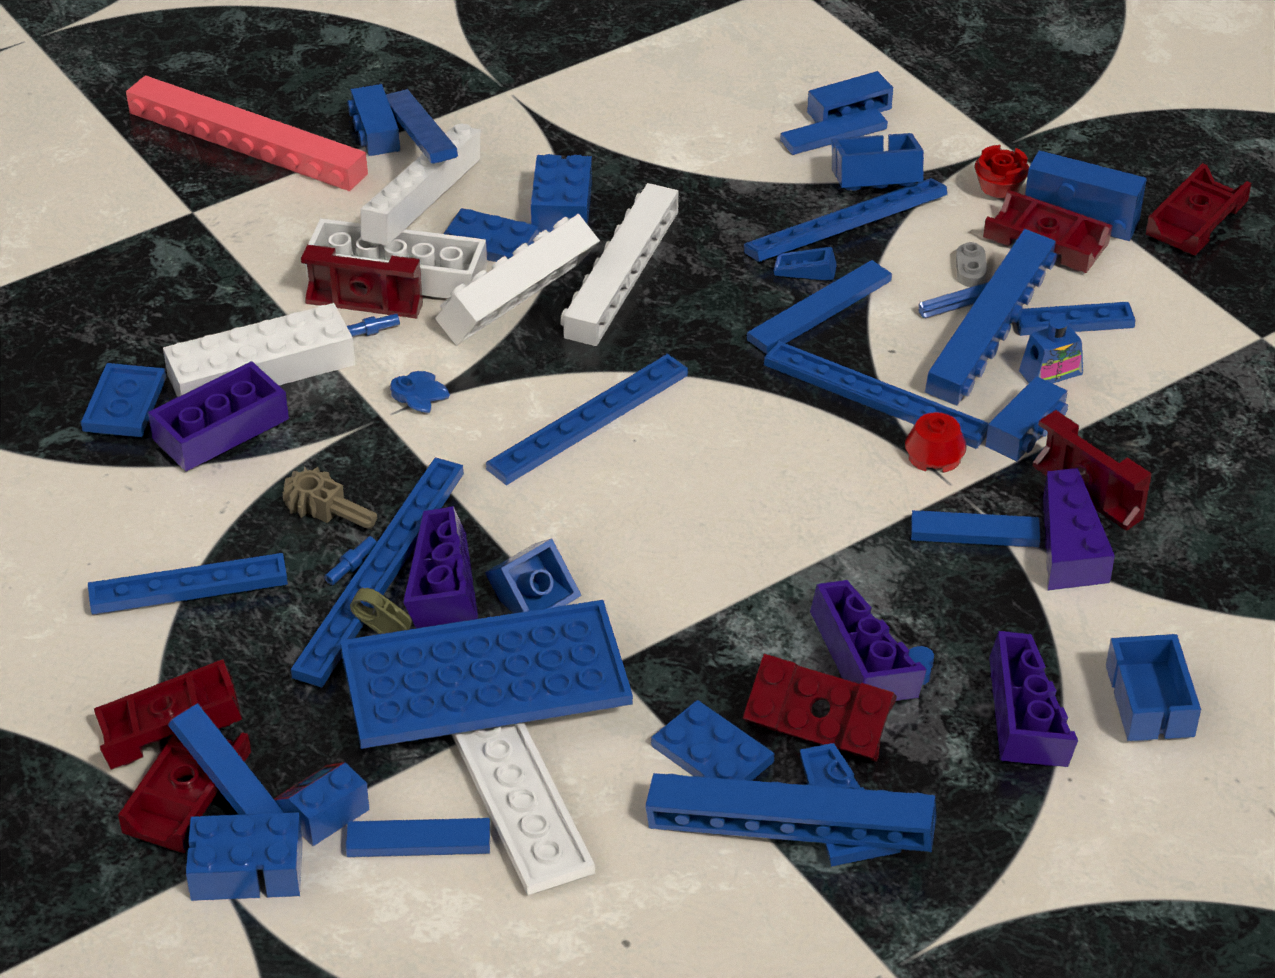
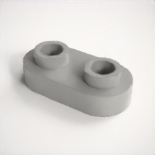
[956,242,987,287]

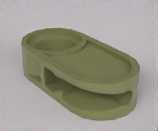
[350,588,412,634]

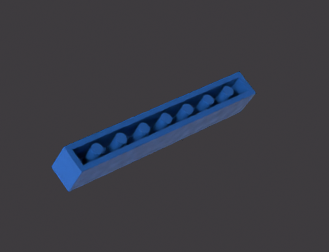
[925,228,1057,406]
[645,773,936,852]

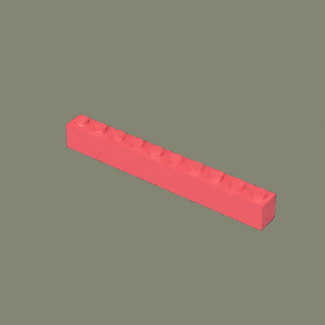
[126,75,368,191]

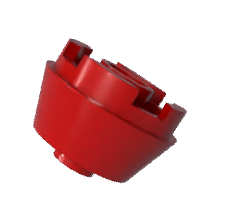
[974,145,1029,198]
[905,412,967,473]

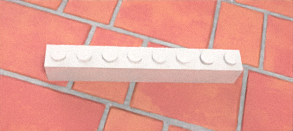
[361,124,481,246]
[561,183,678,346]

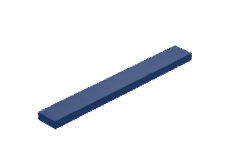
[386,89,458,164]
[744,178,948,262]
[764,341,989,449]
[486,354,688,485]

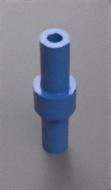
[347,313,400,337]
[324,536,377,585]

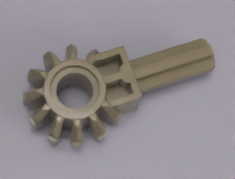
[282,467,377,529]

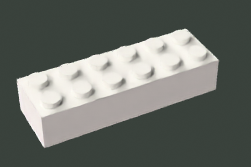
[435,214,600,346]
[305,218,487,299]
[163,303,355,397]

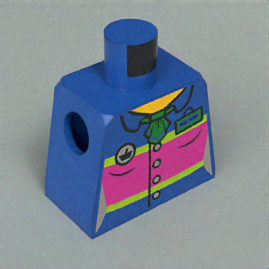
[1019,317,1083,383]

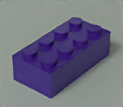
[148,361,289,471]

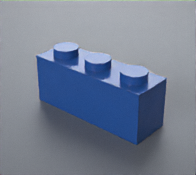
[807,71,894,123]
[347,84,400,156]
[985,376,1068,462]

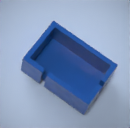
[831,133,924,190]
[531,154,592,232]
[1106,634,1201,741]
[186,812,303,901]

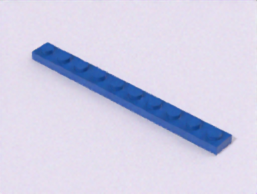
[291,457,464,687]

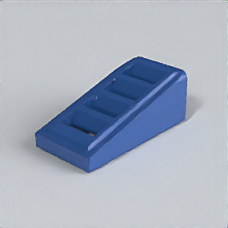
[774,247,837,280]

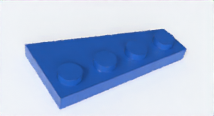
[800,743,901,867]

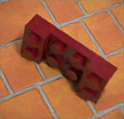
[1146,163,1252,255]
[983,190,1112,273]
[301,244,423,319]
[1033,410,1151,531]
[743,654,897,762]
[94,659,242,770]
[118,732,251,854]

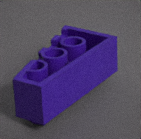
[1043,468,1115,591]
[403,506,478,629]
[810,580,927,701]
[989,631,1078,767]

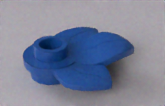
[390,371,450,413]

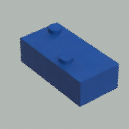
[1025,151,1147,241]

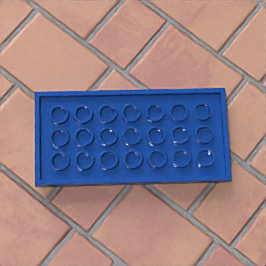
[340,600,633,749]

